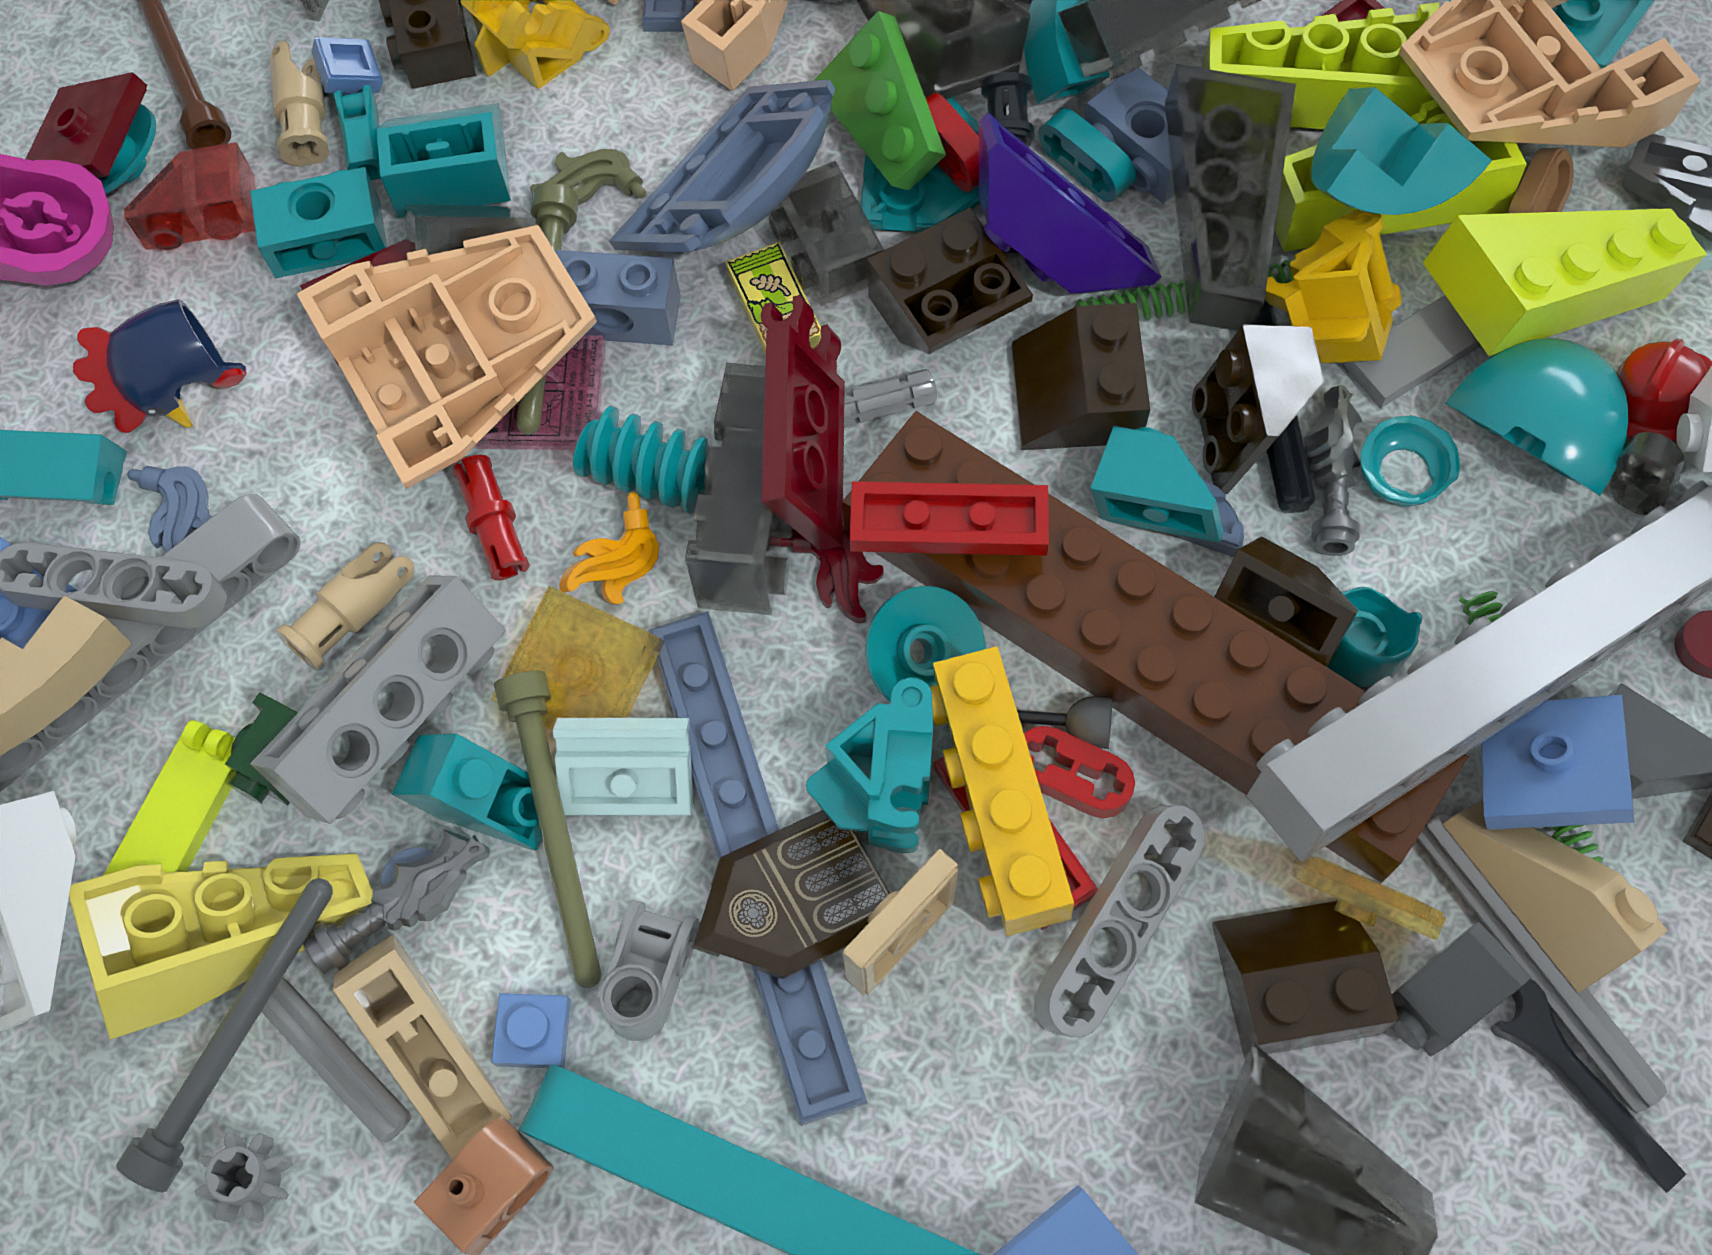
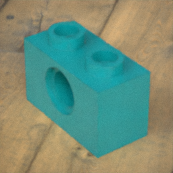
[250,167,387,279]

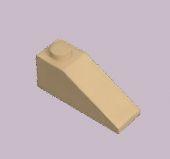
[1442,801,1668,994]
[333,933,512,1160]

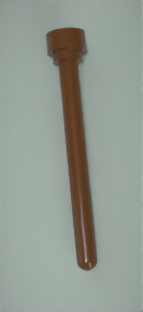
[137,0,231,154]

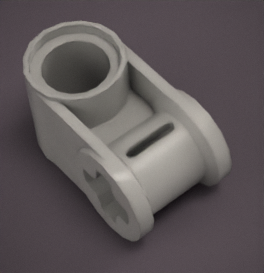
[599,900,699,1041]

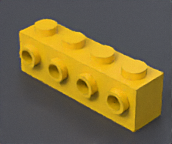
[930,646,1074,937]

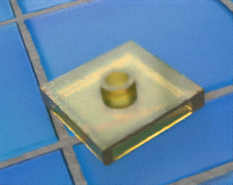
[491,586,665,730]
[1290,855,1447,941]

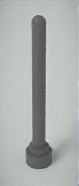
[116,878,333,1192]

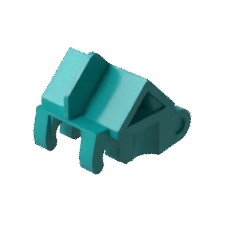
[805,677,933,853]

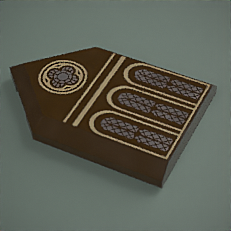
[692,810,890,979]

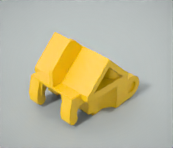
[460,0,610,90]
[1260,209,1402,363]

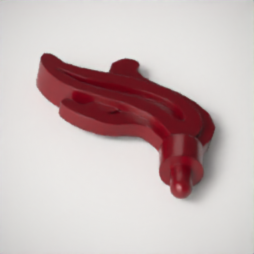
[774,525,884,624]

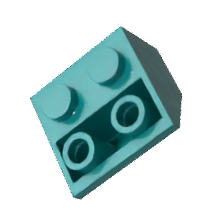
[376,103,511,218]

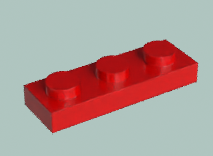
[850,481,1049,556]

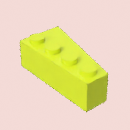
[1199,2,1440,129]
[1266,99,1527,252]
[1423,209,1707,356]

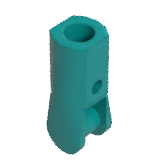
[334,85,381,181]

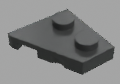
[1622,134,1712,241]

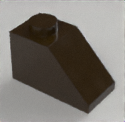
[1214,536,1359,667]

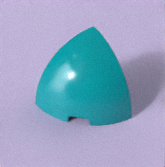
[1311,87,1492,215]
[1445,338,1628,496]

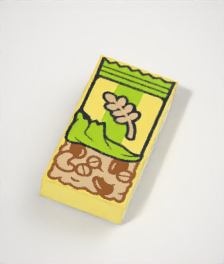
[726,242,821,355]

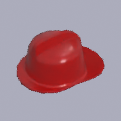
[1617,338,1712,444]

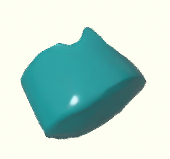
[1327,586,1423,688]

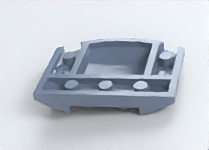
[609,79,835,252]

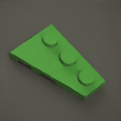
[814,11,946,190]

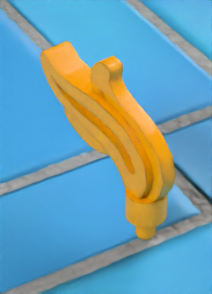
[559,492,659,605]

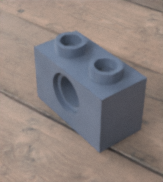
[1085,64,1219,204]
[555,250,681,346]

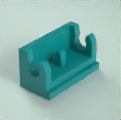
[0,430,127,505]

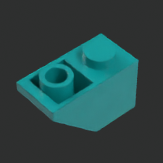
[391,733,542,851]

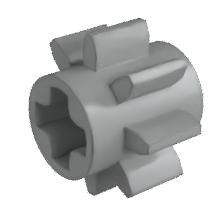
[195,1133,293,1223]

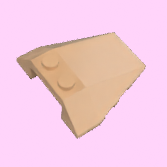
[296,225,597,489]

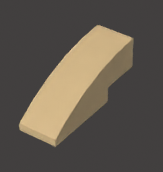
[0,595,132,756]

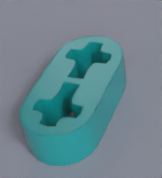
[1038,108,1136,202]

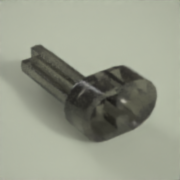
[1610,432,1684,515]

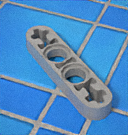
[0,542,227,629]
[1034,805,1206,1037]

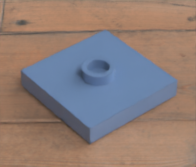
[1481,695,1634,830]

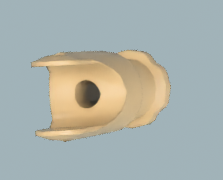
[270,41,329,167]
[276,542,414,671]

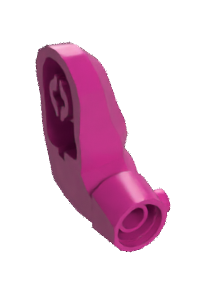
[0,153,114,286]

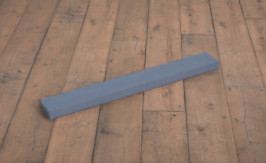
[648,611,867,1126]

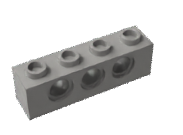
[250,575,506,824]

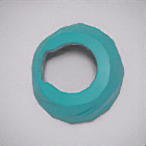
[1360,415,1461,507]

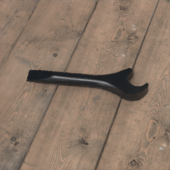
[1490,979,1687,1193]

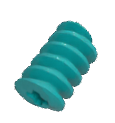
[573,405,711,514]

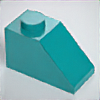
[1090,426,1224,543]

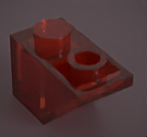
[124,142,256,250]

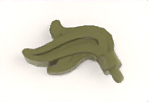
[530,149,646,204]

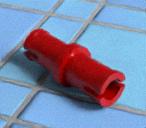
[452,454,530,581]

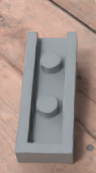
[1343,295,1481,409]

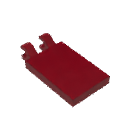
[761,295,845,551]

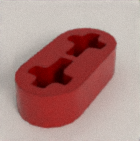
[925,93,979,192]
[1024,726,1135,818]

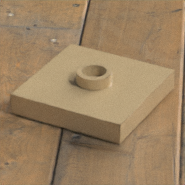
[842,848,958,996]

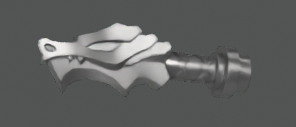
[1305,385,1362,556]
[303,829,490,974]

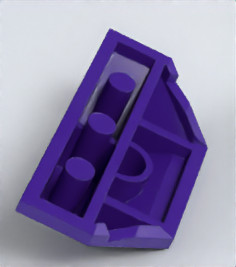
[979,112,1162,294]

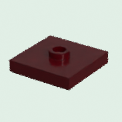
[25,72,148,178]

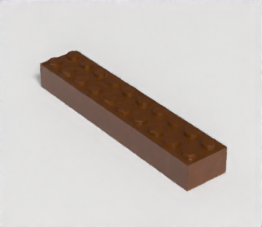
[842,411,1469,883]

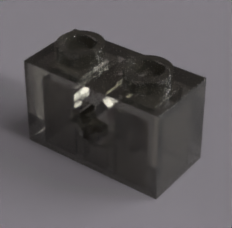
[768,161,884,306]

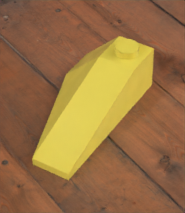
[69,854,373,1040]

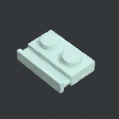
[553,718,693,815]

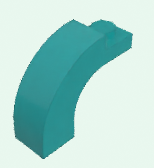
[1024,0,1113,104]

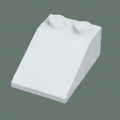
[0,791,77,1033]

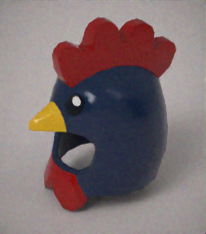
[73,299,247,433]

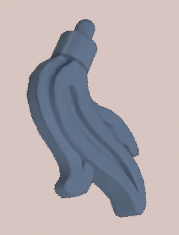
[127,466,213,553]

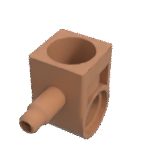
[414,1117,554,1255]

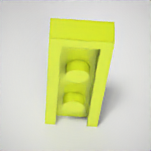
[104,720,235,875]

